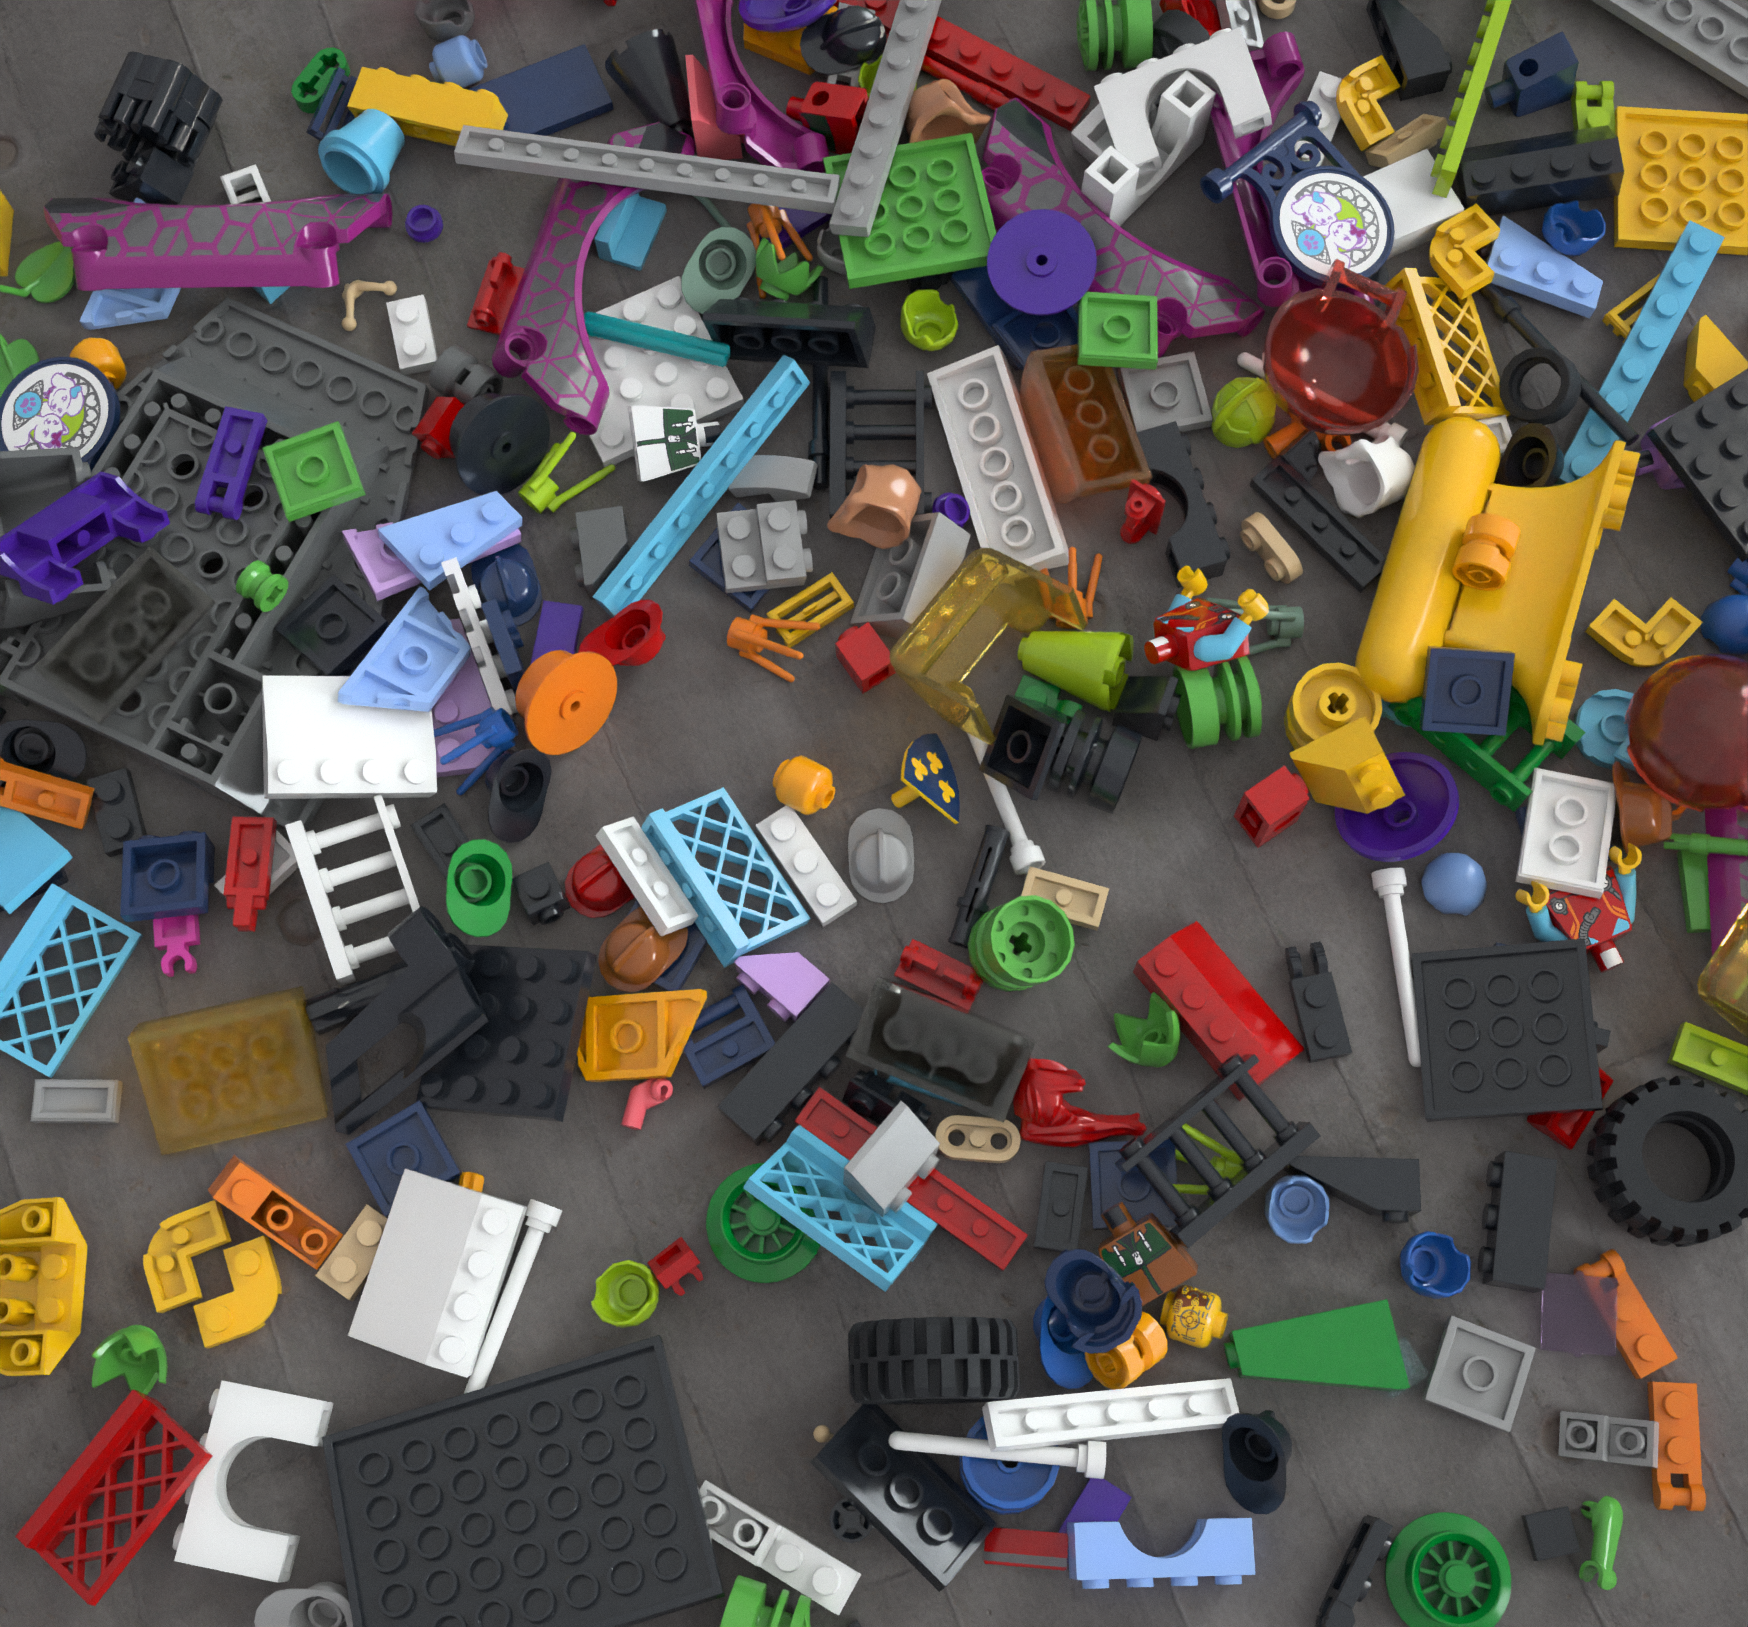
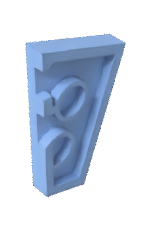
[1486,215,1603,319]
[378,491,522,590]

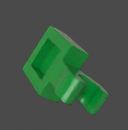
[1014,675,1083,726]

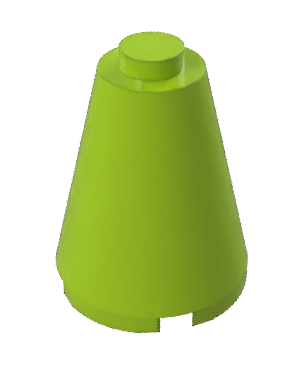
[1017,631,1134,712]

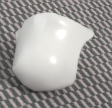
[1318,435,1415,518]

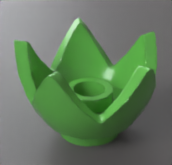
[756,237,824,301]
[1107,992,1180,1067]
[91,1325,168,1395]

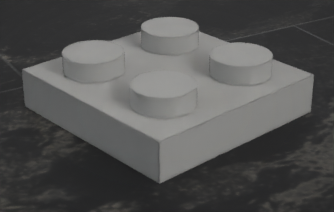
[1118,351,1213,433]
[1422,1315,1536,1433]

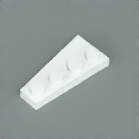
[441,557,518,726]

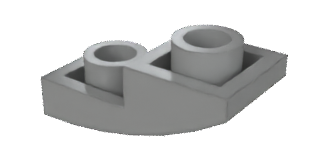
[729,455,818,502]
[1558,1411,1659,1468]

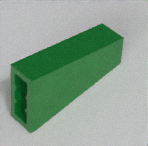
[1224,1299,1410,1392]

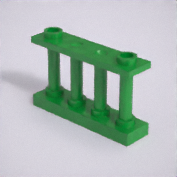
[1388,685,1586,812]

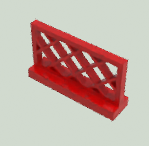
[15,1389,213,1606]

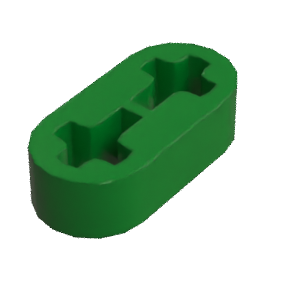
[291,47,350,113]

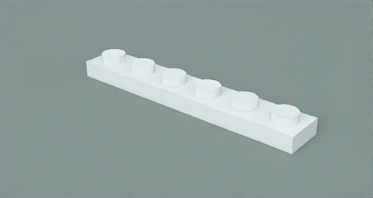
[982,1378,1239,1452]

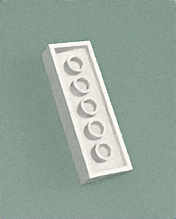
[927,345,1069,585]

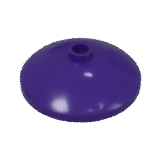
[739,0,837,33]
[1335,752,1459,862]

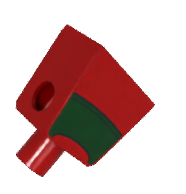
[786,82,869,155]

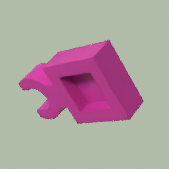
[153,914,201,977]

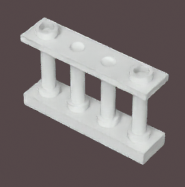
[285,794,420,987]

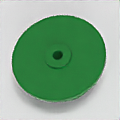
[706,1163,821,1283]
[1385,1512,1511,1627]

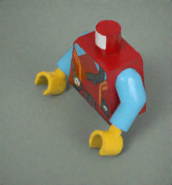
[1144,565,1269,671]
[1515,843,1642,973]

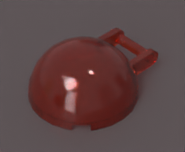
[1262,258,1419,436]
[1624,653,1748,812]

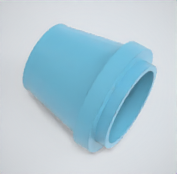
[318,109,405,194]

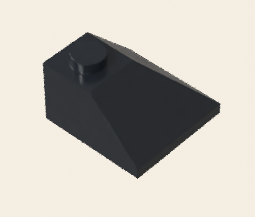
[979,694,1067,801]

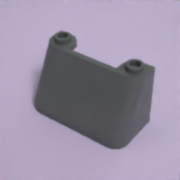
[0,447,116,629]

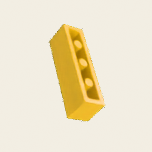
[347,67,508,146]

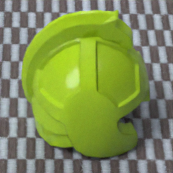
[1211,377,1276,448]

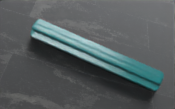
[584,312,730,367]

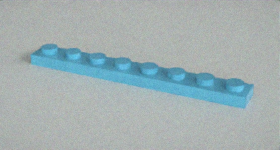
[1555,221,1725,485]
[593,355,810,618]

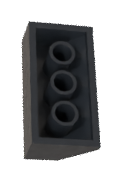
[1457,125,1624,216]
[702,297,876,368]

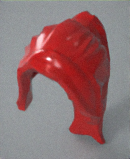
[1012,1059,1147,1148]

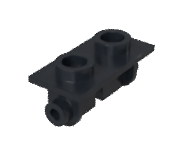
[842,1069,932,1126]

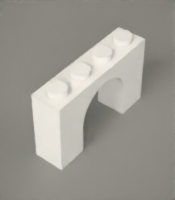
[1094,27,1272,178]
[1081,70,1216,226]
[173,1381,334,1583]

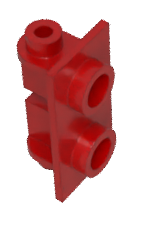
[467,252,525,335]
[1120,479,1166,544]
[894,939,984,1012]

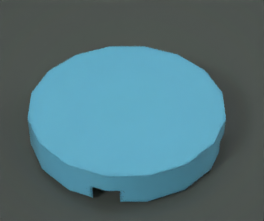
[1573,689,1649,769]

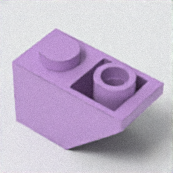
[734,952,830,1022]

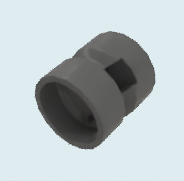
[429,345,503,405]

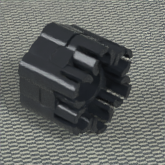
[94,51,223,172]

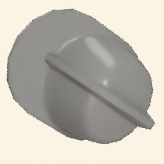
[848,808,914,903]
[254,1581,353,1627]

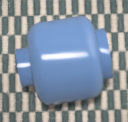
[429,35,487,88]

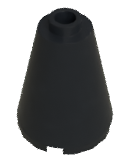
[605,29,692,135]

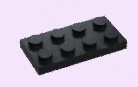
[810,1404,997,1592]

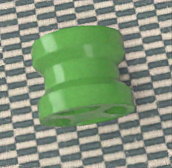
[236,560,289,612]

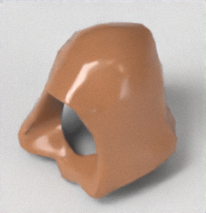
[904,79,990,144]
[827,464,922,549]

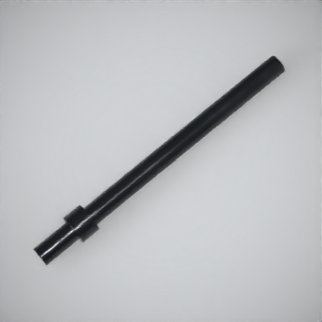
[808,276,830,490]
[1477,283,1640,446]

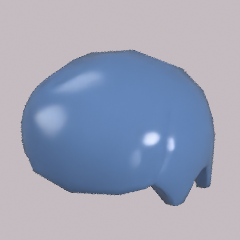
[1421,853,1487,916]
[1264,1175,1329,1244]

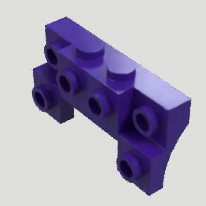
[0,471,170,605]

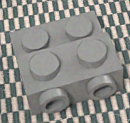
[715,500,813,593]

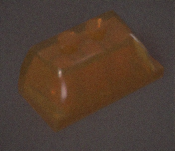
[1020,344,1152,504]

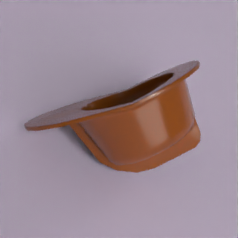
[1612,761,1672,855]
[598,906,688,992]

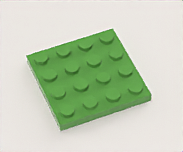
[823,133,996,289]

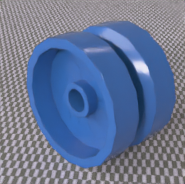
[959,1416,1060,1515]

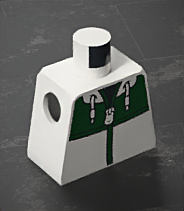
[628,405,721,481]

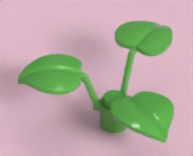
[0,241,75,398]

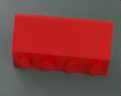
[1133,921,1305,1101]

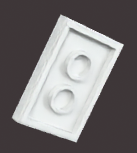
[1515,768,1616,899]

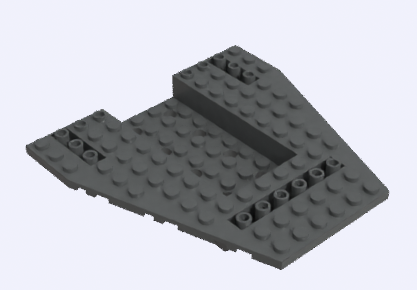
[0,297,429,831]

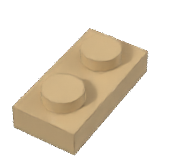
[1365,114,1448,168]
[1021,866,1109,931]
[315,1204,388,1301]

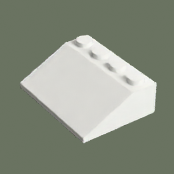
[262,676,437,799]
[348,1169,527,1378]

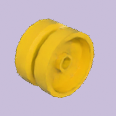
[1284,663,1383,750]

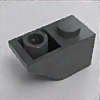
[570,506,630,600]

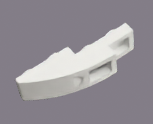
[700,1480,861,1615]

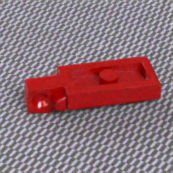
[223,816,277,932]

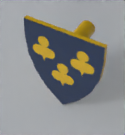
[891,733,960,824]

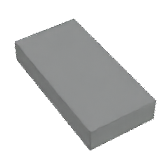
[30,1079,123,1124]

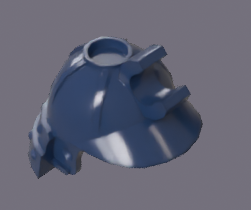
[1044,1249,1142,1354]

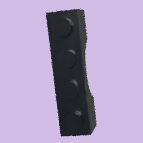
[1128,421,1230,588]

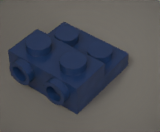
[120,831,215,922]

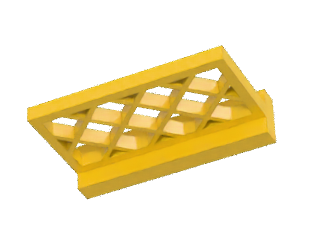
[1381,268,1511,425]

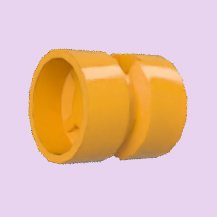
[1452,513,1521,591]
[1085,1311,1168,1390]

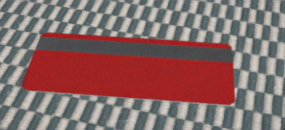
[984,1527,1068,1571]

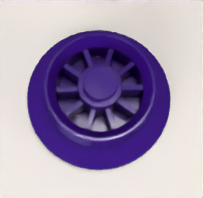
[987,209,1097,316]

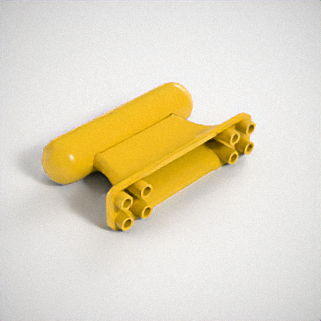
[1355,417,1640,746]

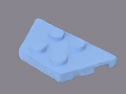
[79,198,181,330]
[338,586,471,712]

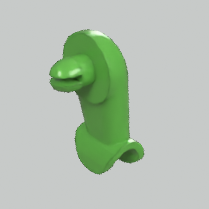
[1579,1496,1623,1590]

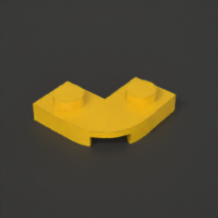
[1336,55,1401,152]
[1429,203,1500,300]
[1585,597,1703,667]
[143,1200,232,1313]
[193,1235,282,1348]

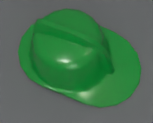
[445,839,512,937]

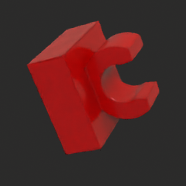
[647,1236,703,1296]

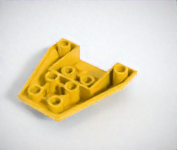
[0,1197,87,1376]

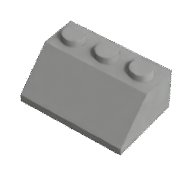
[850,512,971,643]

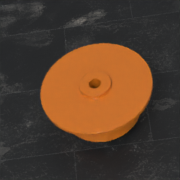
[515,650,617,755]

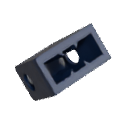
[1484,31,1579,117]

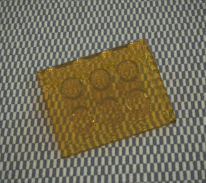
[127,986,328,1155]

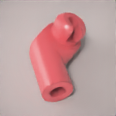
[621,1078,673,1130]

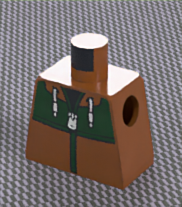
[1098,1201,1198,1306]

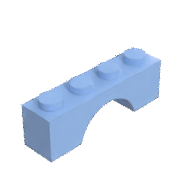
[1067,1518,1255,1589]

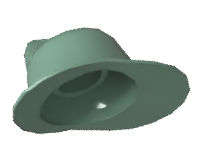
[681,227,756,314]

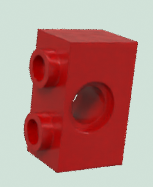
[1234,765,1310,848]

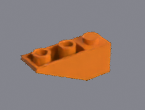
[208,1155,343,1270]

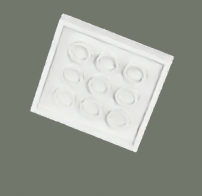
[588,276,744,467]

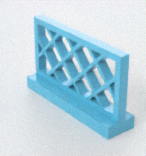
[641,787,811,968]
[0,883,143,1078]
[743,1125,938,1292]

